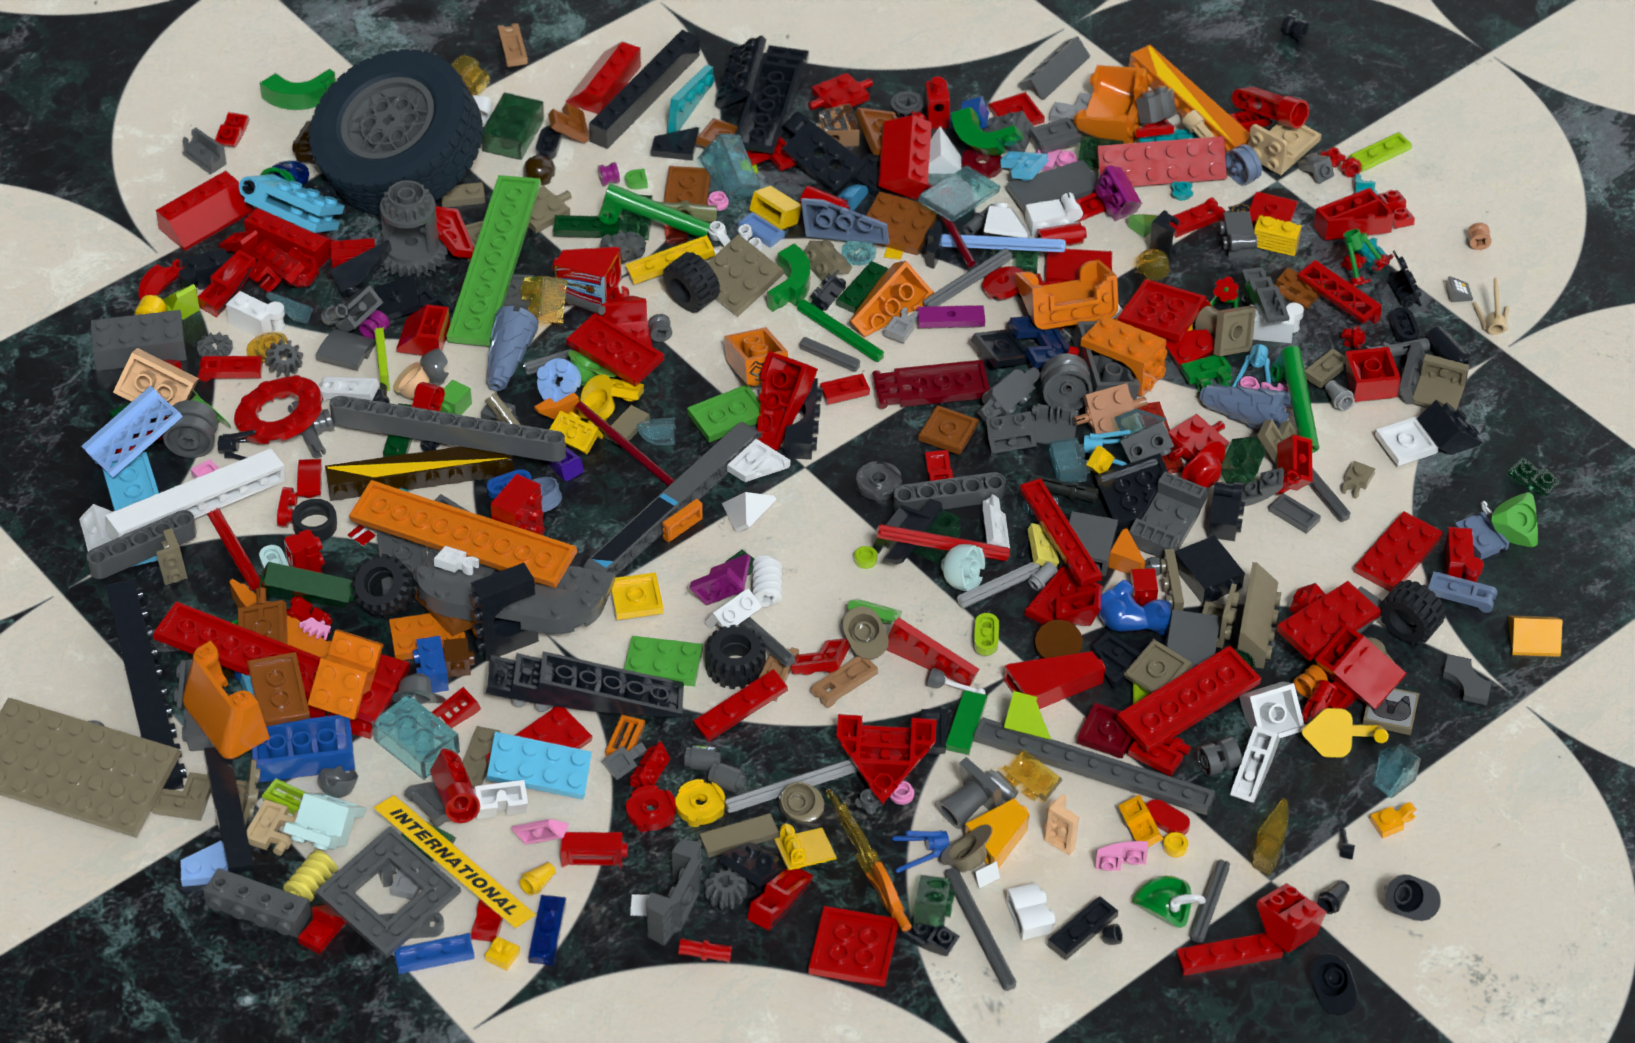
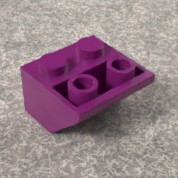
[1094,165,1142,221]

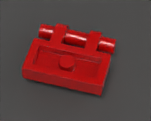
[1128,737,1191,777]

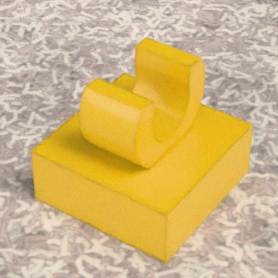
[485,936,521,971]

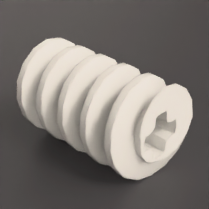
[753,555,782,607]

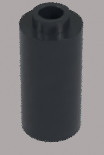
[1426,326,1470,365]

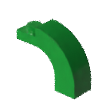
[260,69,336,110]
[951,107,1023,156]
[767,243,810,312]

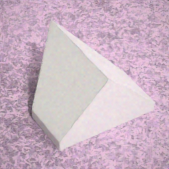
[929,127,961,174]
[722,492,776,533]

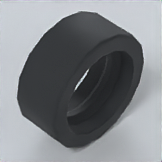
[292,499,337,541]

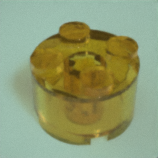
[451,55,490,96]

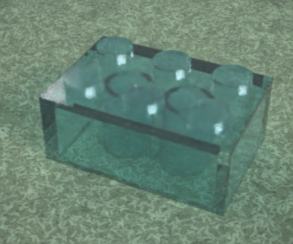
[372,694,460,780]

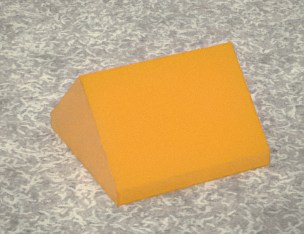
[1508,616,1562,657]

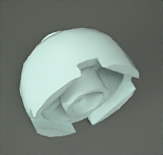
[941,544,985,591]

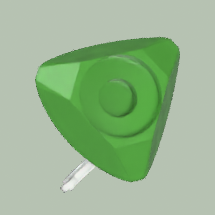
[1481,493,1538,547]

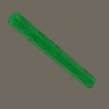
[797,299,884,362]

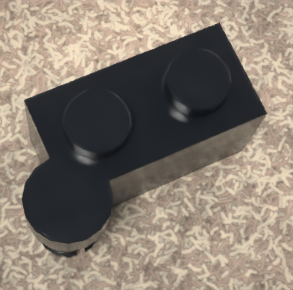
[178,248,229,290]
[1207,481,1245,541]

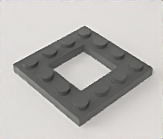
[315,826,461,959]

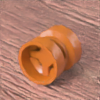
[1294,665,1328,698]

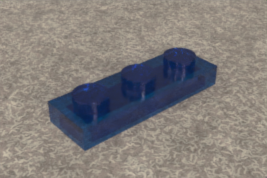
[528,895,567,966]

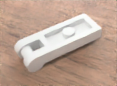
[320,377,380,402]

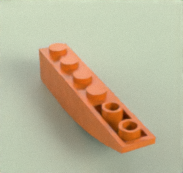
[229,578,332,658]

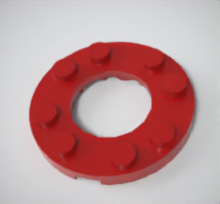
[234,375,324,444]

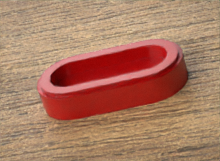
[1146,799,1190,835]

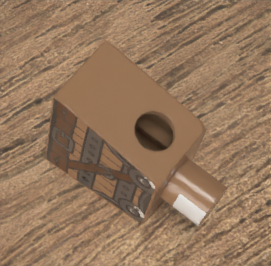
[816,104,859,146]

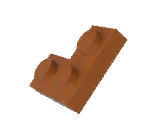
[548,103,589,144]

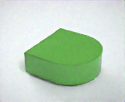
[625,168,648,190]

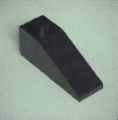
[330,240,392,298]

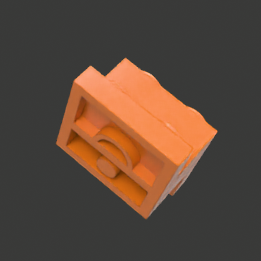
[308,629,383,719]

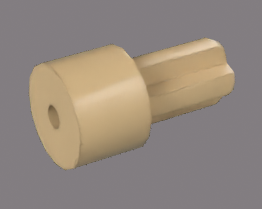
[1182,110,1215,138]

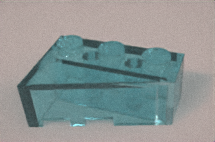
[697,133,760,200]

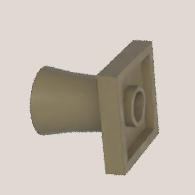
[1195,306,1256,356]

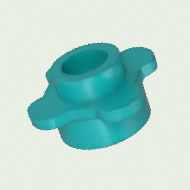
[1171,181,1193,201]

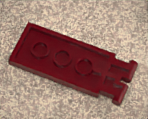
[872,360,990,409]

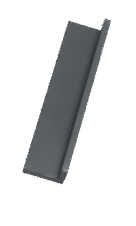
[1018,36,1090,100]

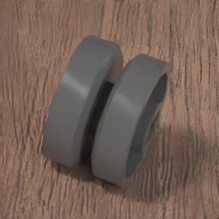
[1040,353,1093,412]
[163,400,218,458]

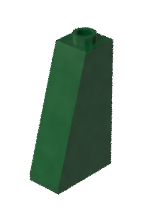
[258,562,354,608]

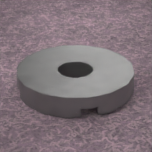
[856,461,902,500]

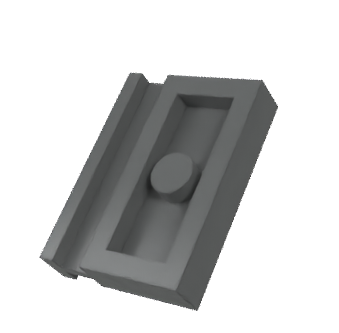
[1030,117,1082,154]

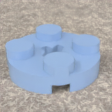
[537,358,581,403]

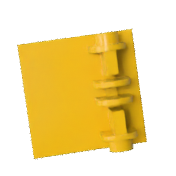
[774,824,837,870]

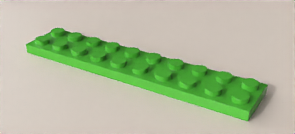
[446,175,541,346]

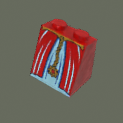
[553,247,622,306]

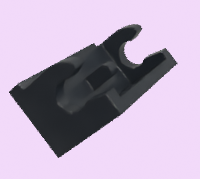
[1149,210,1180,263]

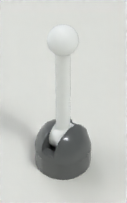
[927,668,985,694]

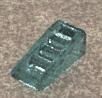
[266,292,313,324]

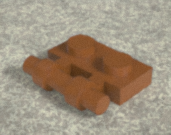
[1273,267,1326,309]

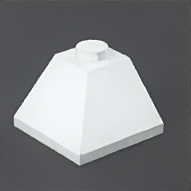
[984,202,1031,238]

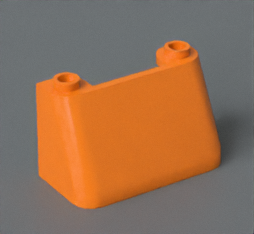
[1074,65,1149,145]
[1016,260,1118,329]
[182,641,270,759]

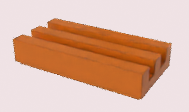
[662,499,703,542]
[605,715,645,757]

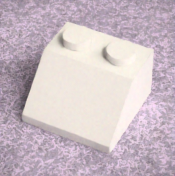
[1239,682,1304,738]

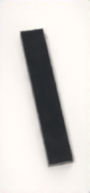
[203,747,254,873]

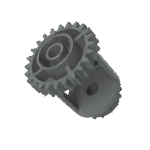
[376,180,448,277]

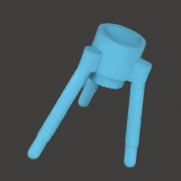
[1232,344,1271,387]
[1084,430,1131,466]

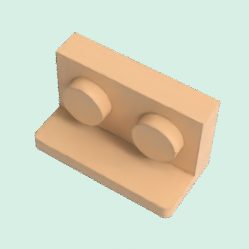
[1044,794,1079,855]

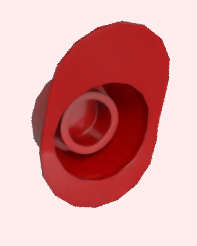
[1182,441,1226,488]

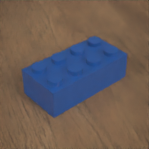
[252,715,356,782]

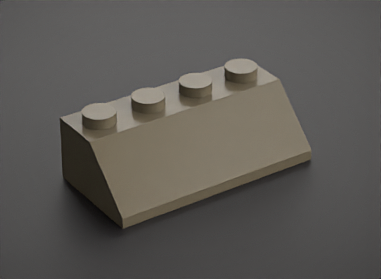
[1237,562,1282,669]

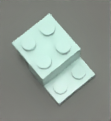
[283,793,367,850]

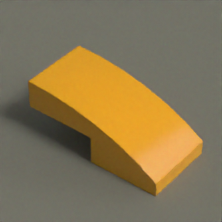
[1118,794,1163,847]

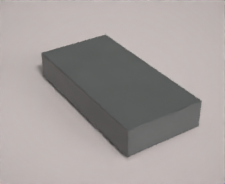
[1269,493,1321,534]

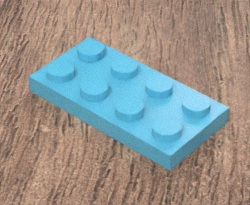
[486,732,592,800]

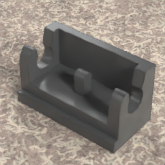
[182,128,227,175]

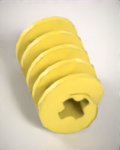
[284,850,338,902]

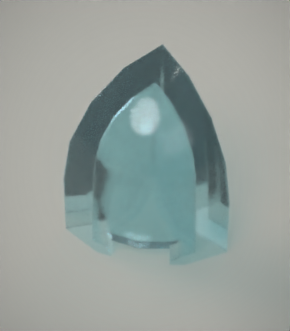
[637,418,676,446]

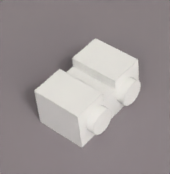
[474,780,528,819]

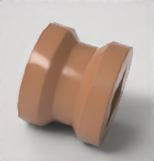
[1468,223,1492,250]

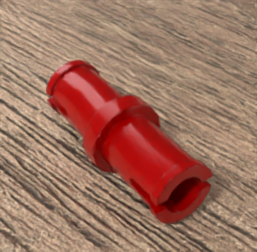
[678,938,732,963]

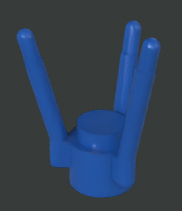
[892,830,949,873]

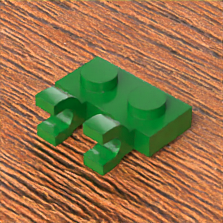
[1180,355,1232,394]

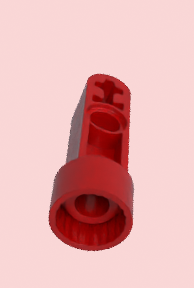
[1232,86,1309,129]
[430,748,480,823]

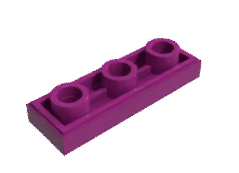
[917,305,985,328]

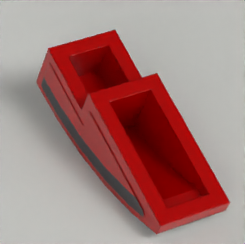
[198,250,257,318]
[747,868,813,930]

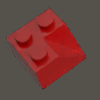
[1345,347,1401,402]

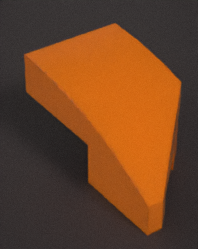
[534,392,579,420]

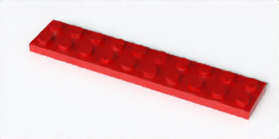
[153,602,397,725]

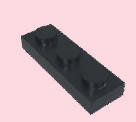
[1047,896,1119,960]

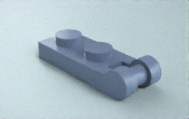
[1428,571,1497,613]

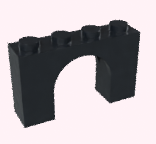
[469,563,539,662]

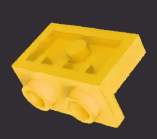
[549,410,604,455]

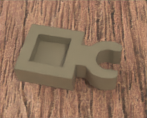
[1342,461,1375,499]

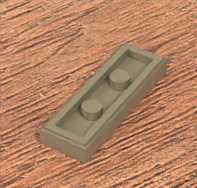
[699,814,779,858]

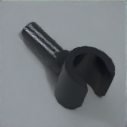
[1339,829,1355,860]

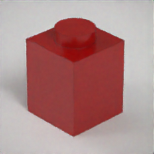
[1130,568,1158,606]

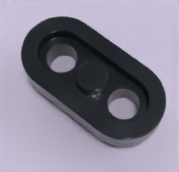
[536,126,562,159]
[1390,307,1420,342]

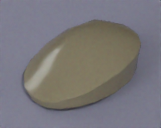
[779,782,824,823]

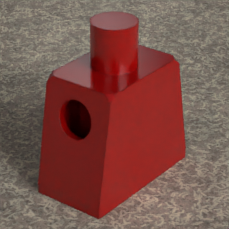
[924,77,950,129]

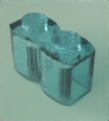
[1049,438,1090,483]

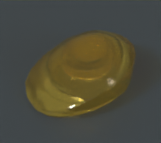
[246,331,288,363]

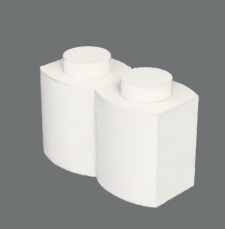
[1006,883,1055,940]

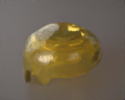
[1136,248,1170,280]

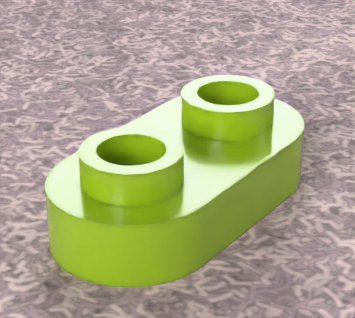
[974,613,999,656]

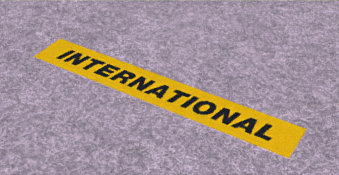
[373,795,536,929]

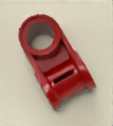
[412,382,445,412]

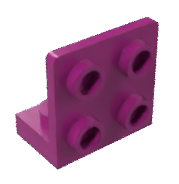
[689,554,751,606]

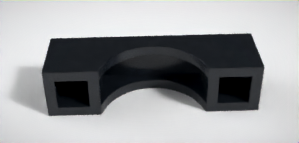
[784,378,822,460]

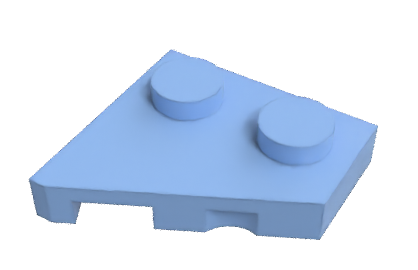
[181,841,227,886]

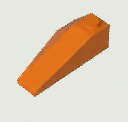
[849,261,934,337]

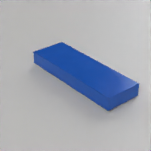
[394,933,475,974]

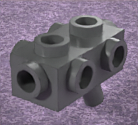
[600,231,647,262]

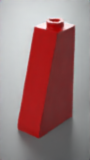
[1004,651,1105,709]

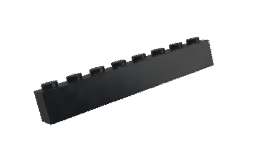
[589,29,700,149]

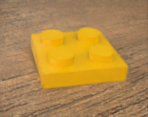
[611,572,664,620]

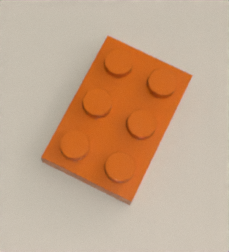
[389,613,466,660]

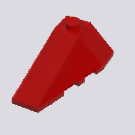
[757,351,818,451]

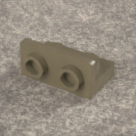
[156,528,188,585]

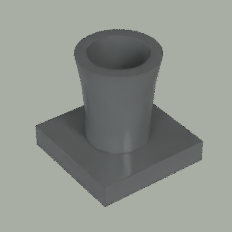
[937,757,1003,829]

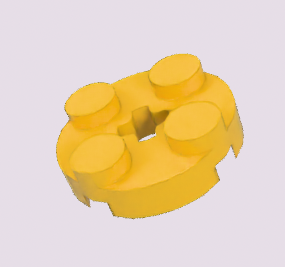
[675,779,725,827]

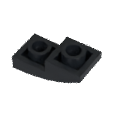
[924,221,942,269]
[900,913,960,957]

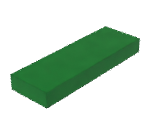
[946,690,988,755]

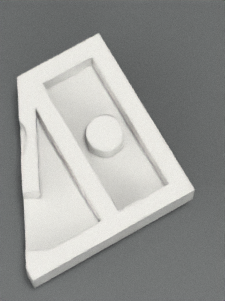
[727,439,791,482]

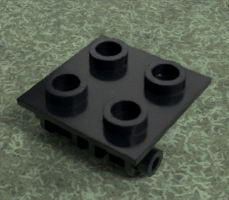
[1388,250,1422,307]

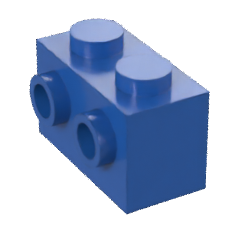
[413,636,449,693]

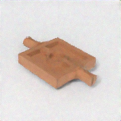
[1073,383,1148,434]

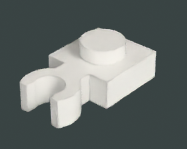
[434,546,479,575]

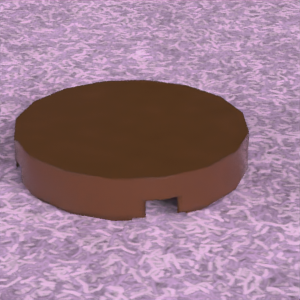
[1035,620,1083,659]

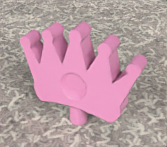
[299,618,331,640]

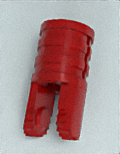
[1302,680,1338,723]

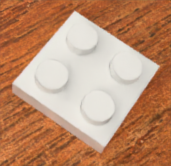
[1375,416,1439,466]

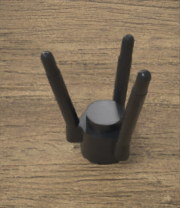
[217,430,272,460]

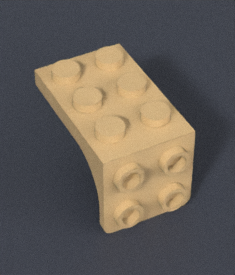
[1248,123,1321,175]

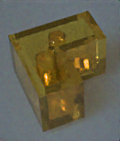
[521,276,567,324]

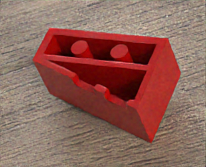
[1313,188,1394,240]

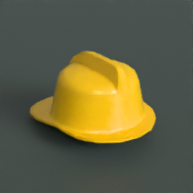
[579,374,615,421]

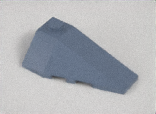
[801,198,889,244]

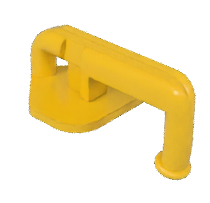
[1301,708,1389,757]

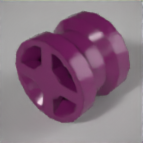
[598,162,620,186]

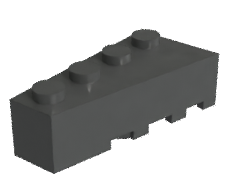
[1072,321,1141,400]

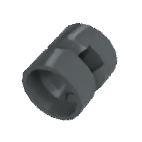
[1197,736,1242,777]

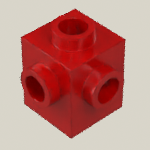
[1289,583,1326,614]

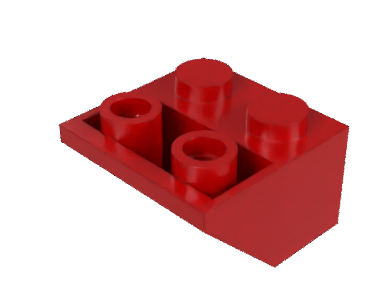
[396,305,450,355]
[1257,883,1326,953]

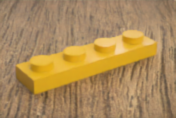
[625,235,715,285]

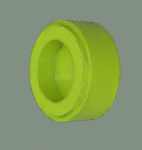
[854,546,878,569]

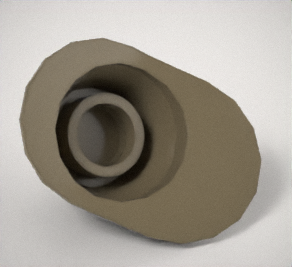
[843,606,889,659]
[941,824,992,873]

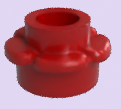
[1341,158,1361,178]

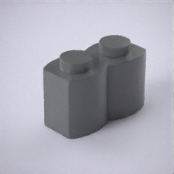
[1136,86,1177,124]

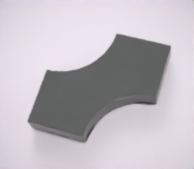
[1443,654,1492,705]

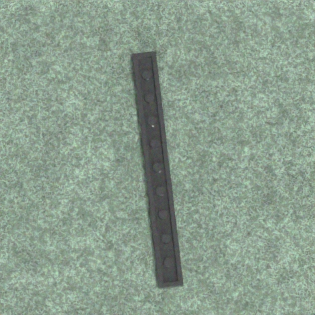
[974,717,1215,815]

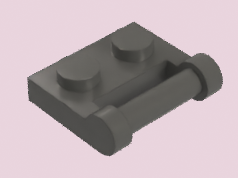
[404,782,451,827]

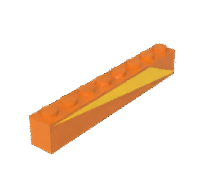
[1129,45,1250,155]

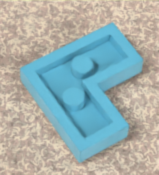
[1001,151,1049,181]

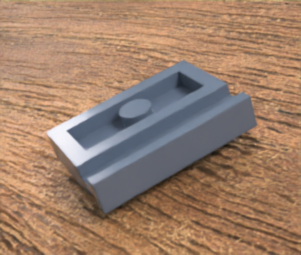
[1454,512,1510,560]

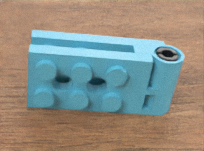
[239,174,344,233]

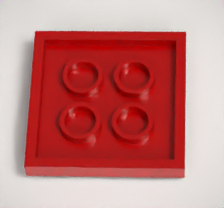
[1118,279,1206,342]
[809,906,899,987]

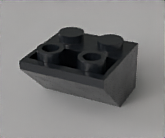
[1417,400,1483,455]

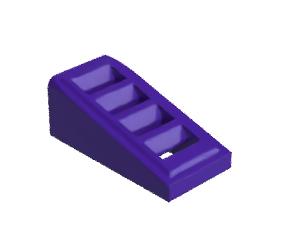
[546,447,584,481]

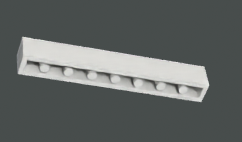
[105,448,285,540]

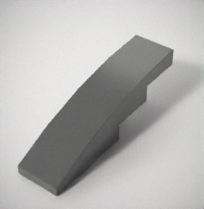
[1241,267,1290,323]

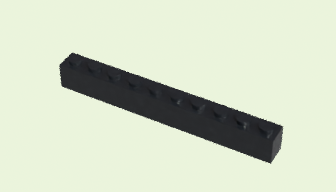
[106,579,187,790]

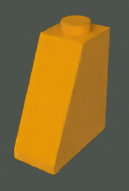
[965,798,1030,869]

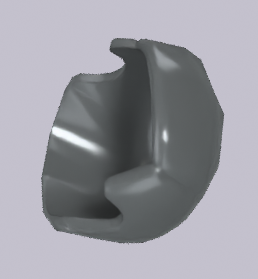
[420,348,449,385]
[317,766,358,798]

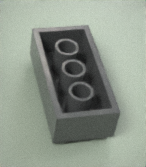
[91,310,187,371]

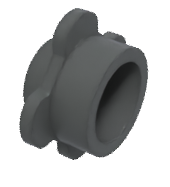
[855,789,884,815]

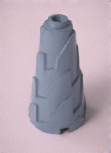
[487,306,539,391]
[1200,384,1291,430]

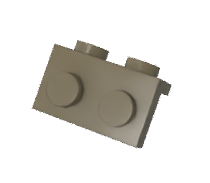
[804,240,852,281]

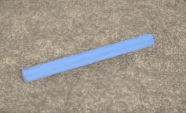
[941,234,1066,252]

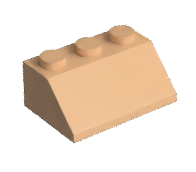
[113,348,199,418]

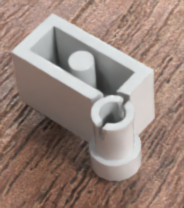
[1025,193,1083,238]
[226,291,285,340]
[1250,303,1304,343]

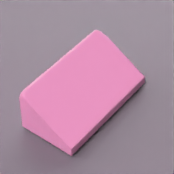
[511,819,569,845]

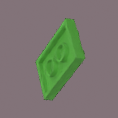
[687,384,761,443]
[624,636,703,687]

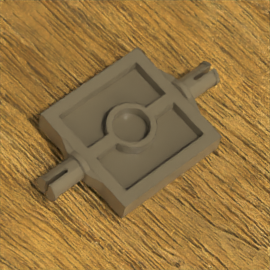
[528,186,572,234]

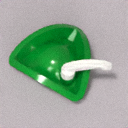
[1133,876,1205,928]

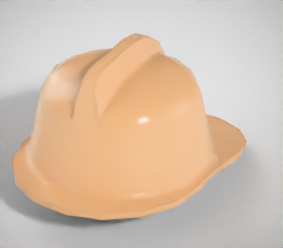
[393,362,430,400]

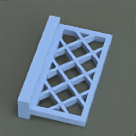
[81,386,183,478]

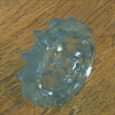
[841,241,876,265]

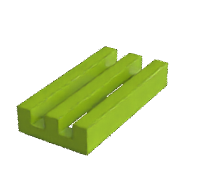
[262,779,307,815]

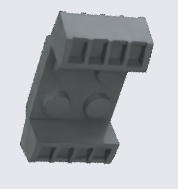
[1129,471,1208,559]
[646,839,702,946]

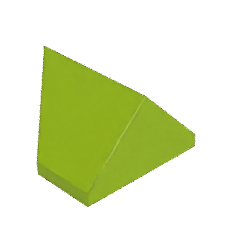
[162,284,200,320]
[1004,691,1051,740]

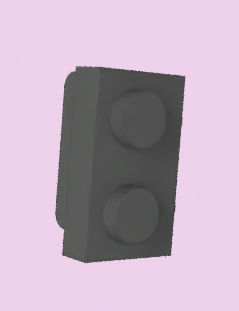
[982,111,1033,152]

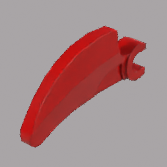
[139,259,183,301]

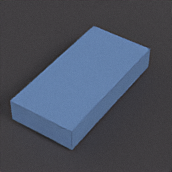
[738,212,785,248]

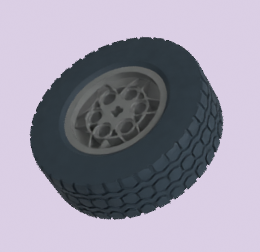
[309,49,483,215]

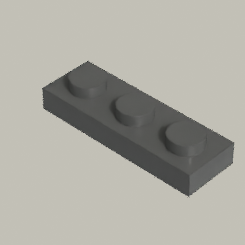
[1398,341,1425,404]

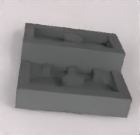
[315,329,376,370]

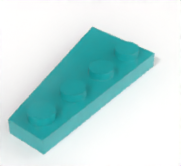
[667,65,715,133]

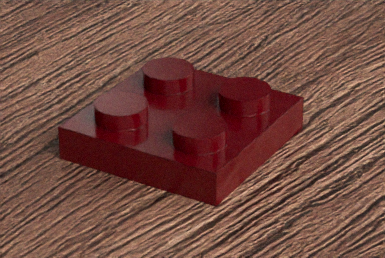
[1077,703,1133,759]

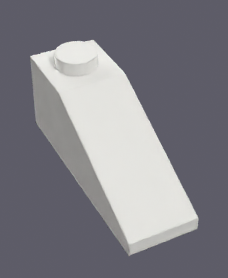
[1230,726,1280,804]

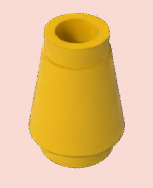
[519,862,556,896]

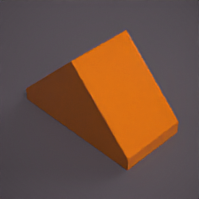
[1109,529,1145,575]

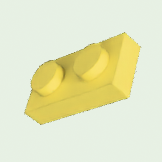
[1028,523,1059,567]

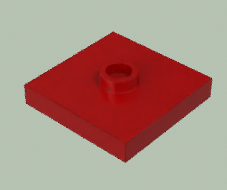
[1249,191,1298,227]

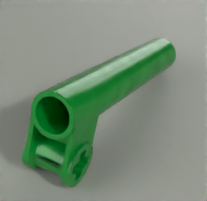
[598,183,711,238]
[1270,346,1320,453]

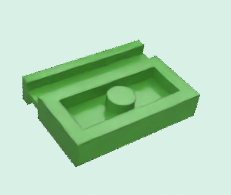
[848,599,902,624]

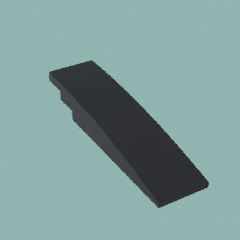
[732,45,809,154]
[485,651,684,717]

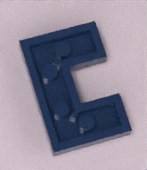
[1008,316,1069,369]

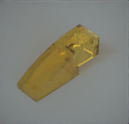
[1252,798,1288,876]

